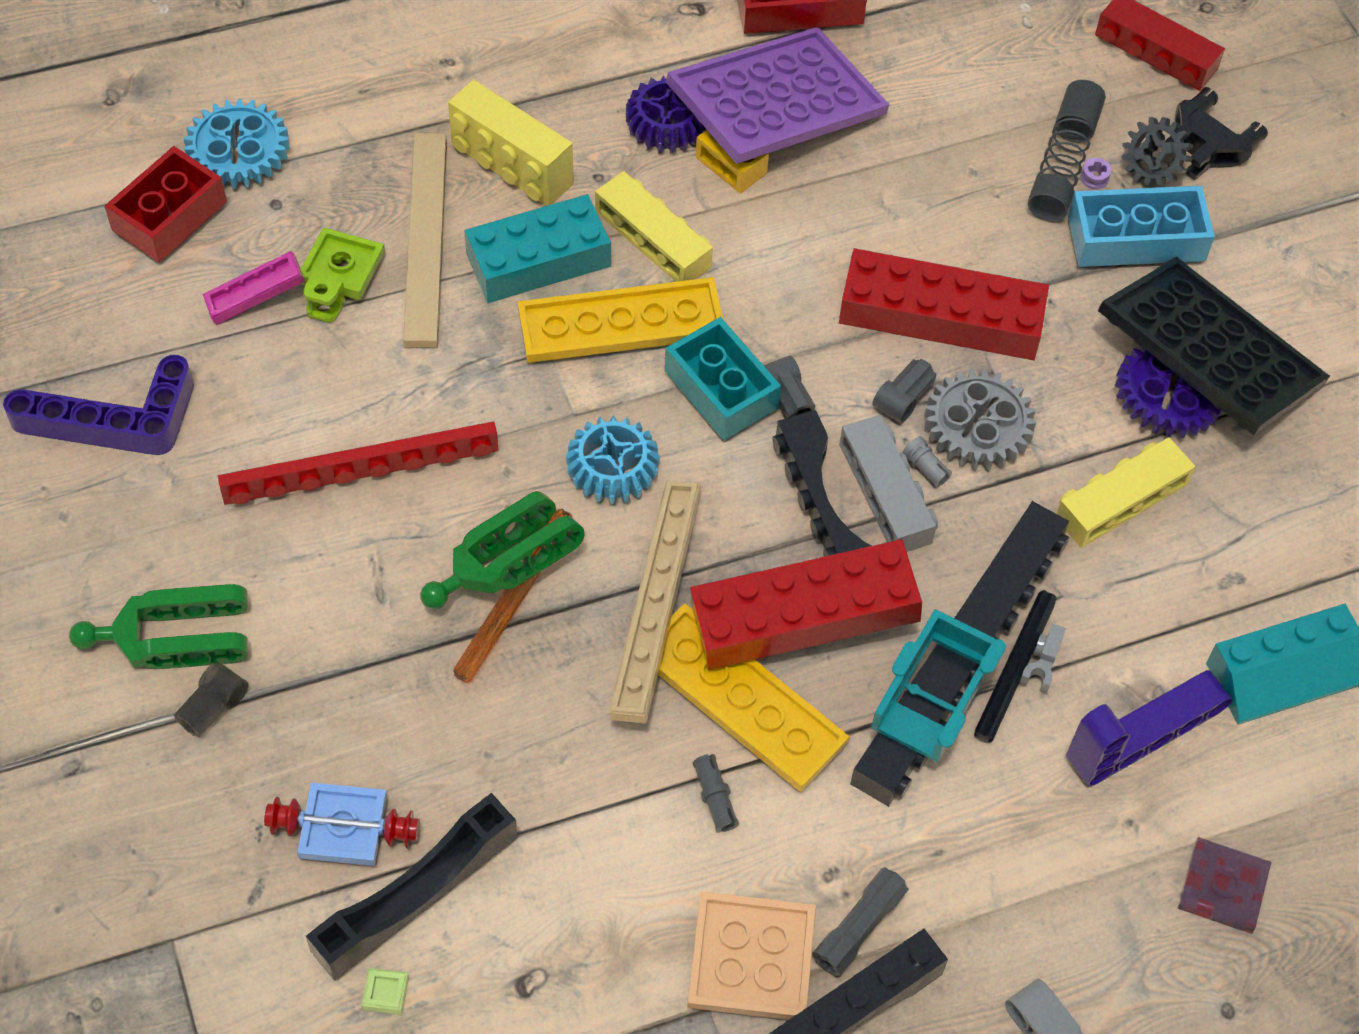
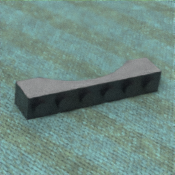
[772,410,872,557]
[306,793,517,981]
[769,928,948,1034]

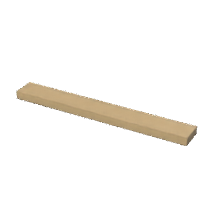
[403,133,447,348]
[608,481,701,723]

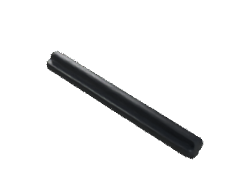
[974,590,1057,743]

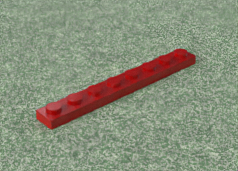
[217,421,499,505]

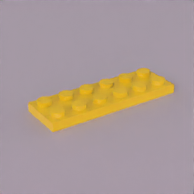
[518,277,723,363]
[658,603,850,792]

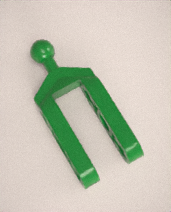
[420,491,585,610]
[69,584,248,669]

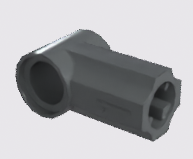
[764,355,816,418]
[872,359,937,424]

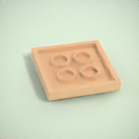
[687,891,816,1020]

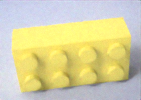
[448,79,573,206]

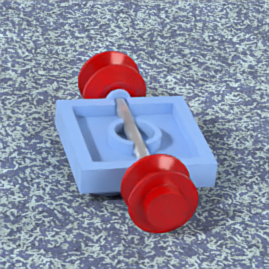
[264,782,420,866]

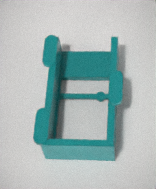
[871,609,1006,763]

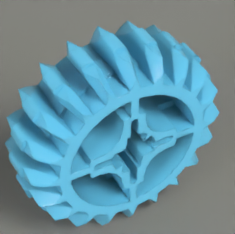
[566,414,660,505]

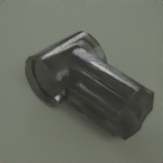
[174,662,249,737]

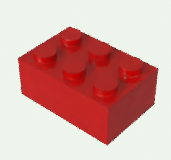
[104,146,227,263]

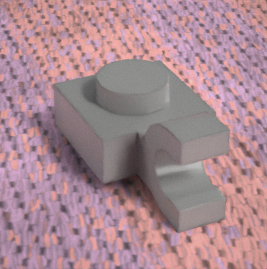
[1020,624,1066,692]

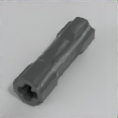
[812,867,909,977]

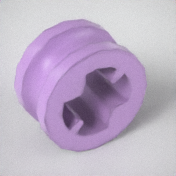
[1080,158,1112,190]

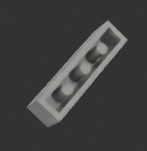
[839,415,938,552]

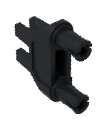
[1166,87,1268,180]

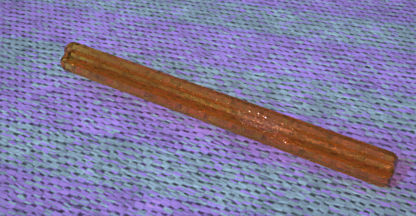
[453,509,573,683]

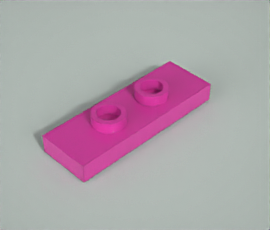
[202,251,305,325]

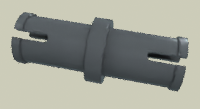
[692,754,739,833]

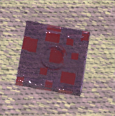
[1177,837,1272,934]

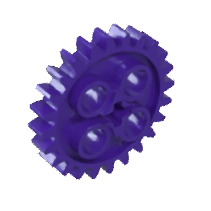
[1115,347,1221,438]

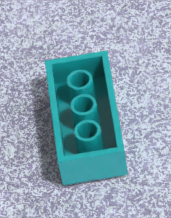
[464,194,611,303]

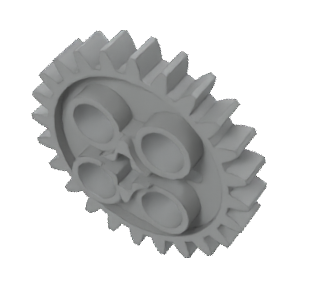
[924,369,1036,470]

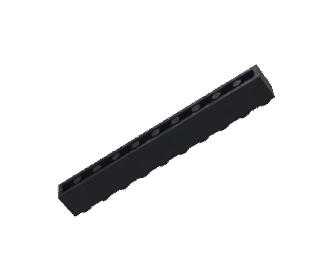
[850,501,1070,807]

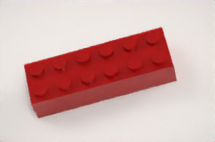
[838,248,1049,361]
[690,539,922,670]

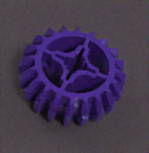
[626,75,706,154]

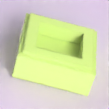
[361,968,409,1015]

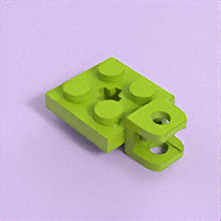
[301,227,385,323]

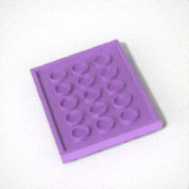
[666,27,890,164]

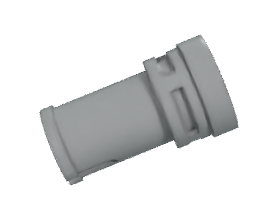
[902,436,952,488]

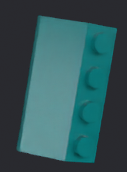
[1206,603,1359,725]

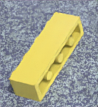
[595,171,713,282]
[1057,437,1196,548]

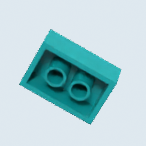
[665,316,781,441]

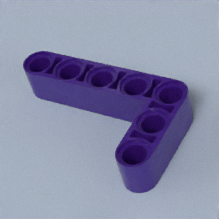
[3,355,194,455]
[1066,670,1233,787]

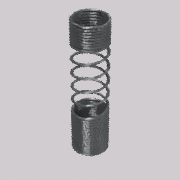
[1027,80,1106,221]

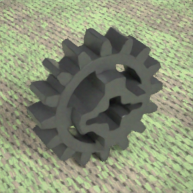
[1122,117,1193,187]

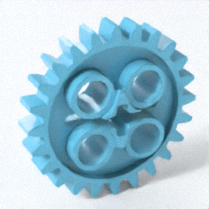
[184,99,290,189]

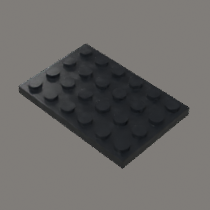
[1098,257,1330,436]

